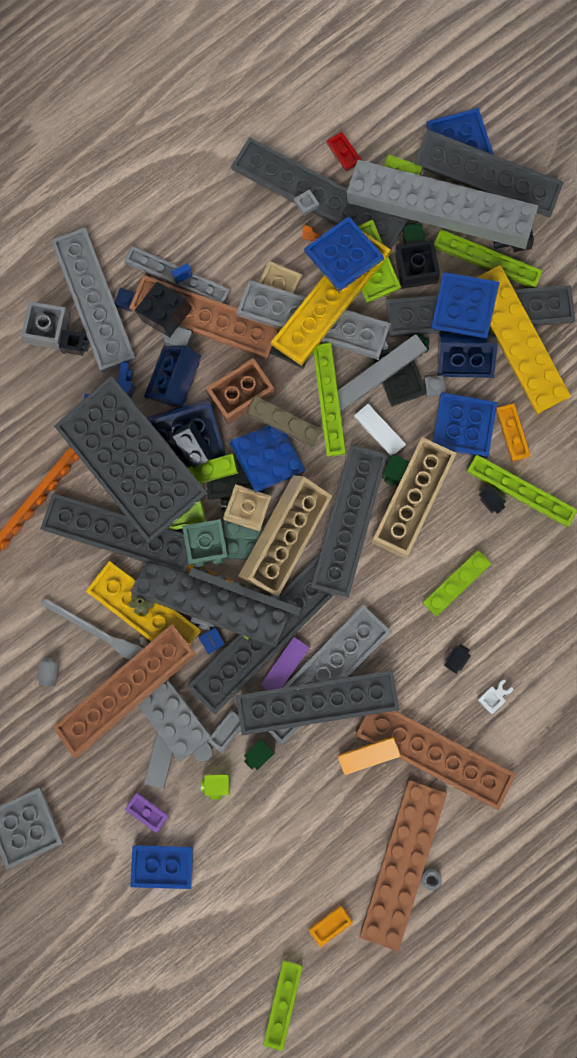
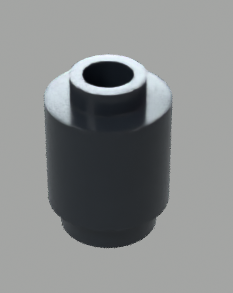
[479,485,507,514]
[444,644,471,674]

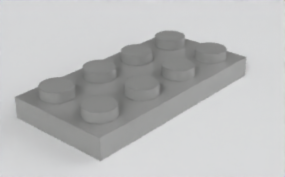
[138,679,212,762]

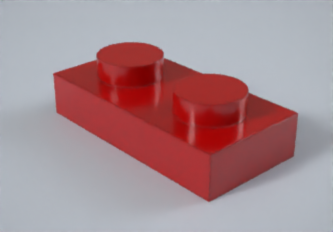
[327,132,362,172]

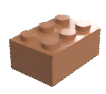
[206,358,275,425]

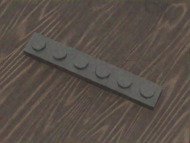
[189,567,302,619]

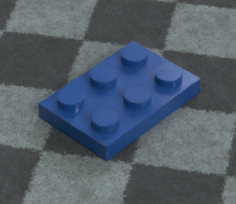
[130,845,193,889]

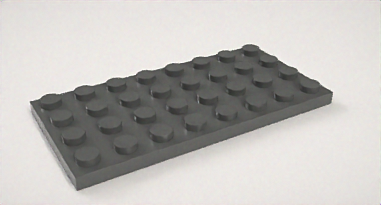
[54,376,208,543]

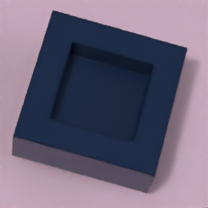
[114,288,136,312]

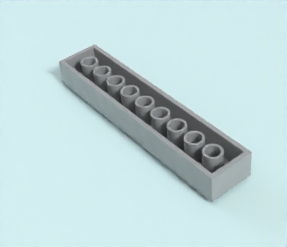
[347,160,539,249]

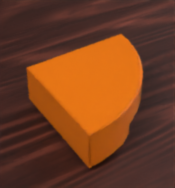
[302,225,321,242]

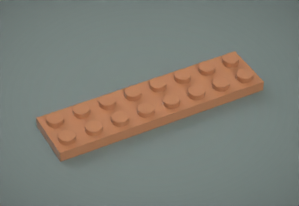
[129,275,280,360]
[53,624,196,759]
[355,711,516,811]
[359,780,447,952]

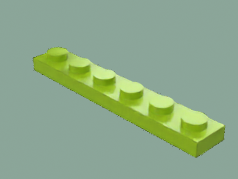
[434,229,543,288]
[313,342,346,457]
[467,454,577,528]

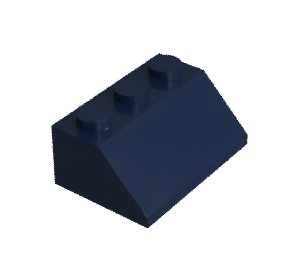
[438,333,498,378]
[144,345,201,407]

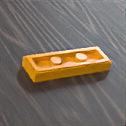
[496,403,531,462]
[338,736,401,775]

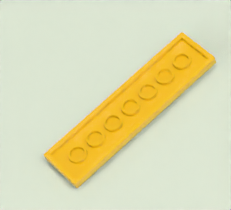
[271,230,391,366]
[476,265,571,415]

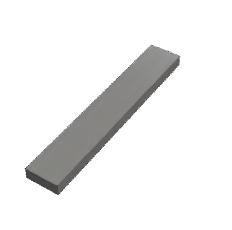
[124,246,231,304]
[338,334,427,412]

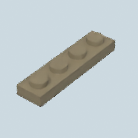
[246,396,321,447]

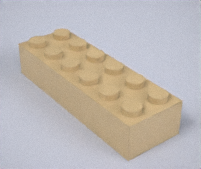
[372,437,457,559]
[238,475,332,597]

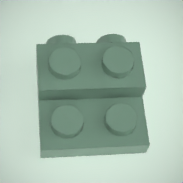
[182,519,228,568]
[224,520,263,560]

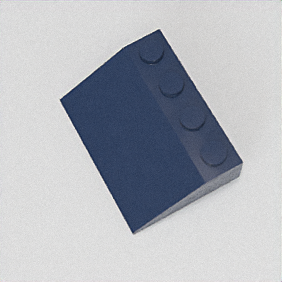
[146,398,226,467]

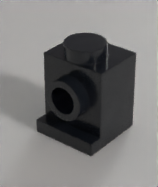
[59,330,89,356]

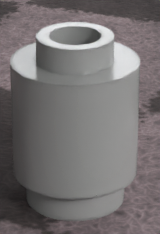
[37,658,59,686]

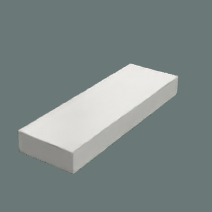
[354,404,406,457]

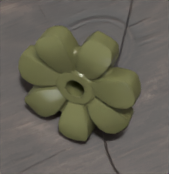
[129,595,154,615]

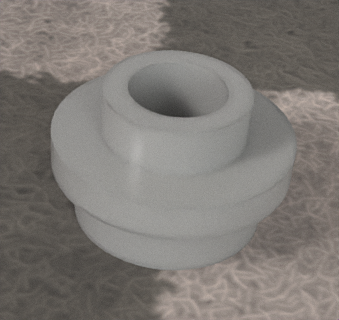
[421,869,442,890]

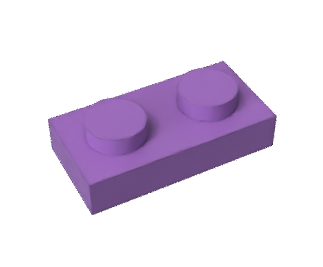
[125,792,169,833]

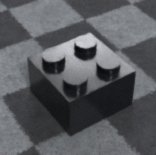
[395,240,440,289]
[135,281,192,338]

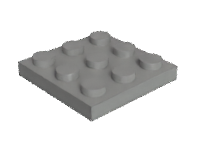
[0,788,63,870]

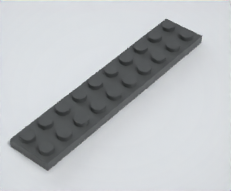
[231,137,407,249]
[386,285,575,337]
[187,555,334,715]

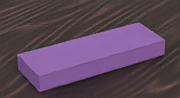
[261,637,310,690]

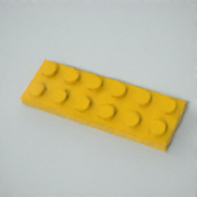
[86,561,201,645]

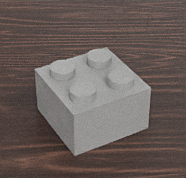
[21,301,70,350]

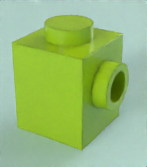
[201,774,230,800]

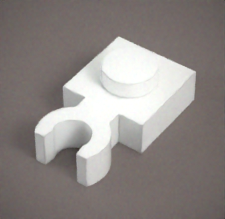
[477,680,513,715]

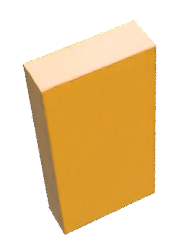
[308,905,353,948]

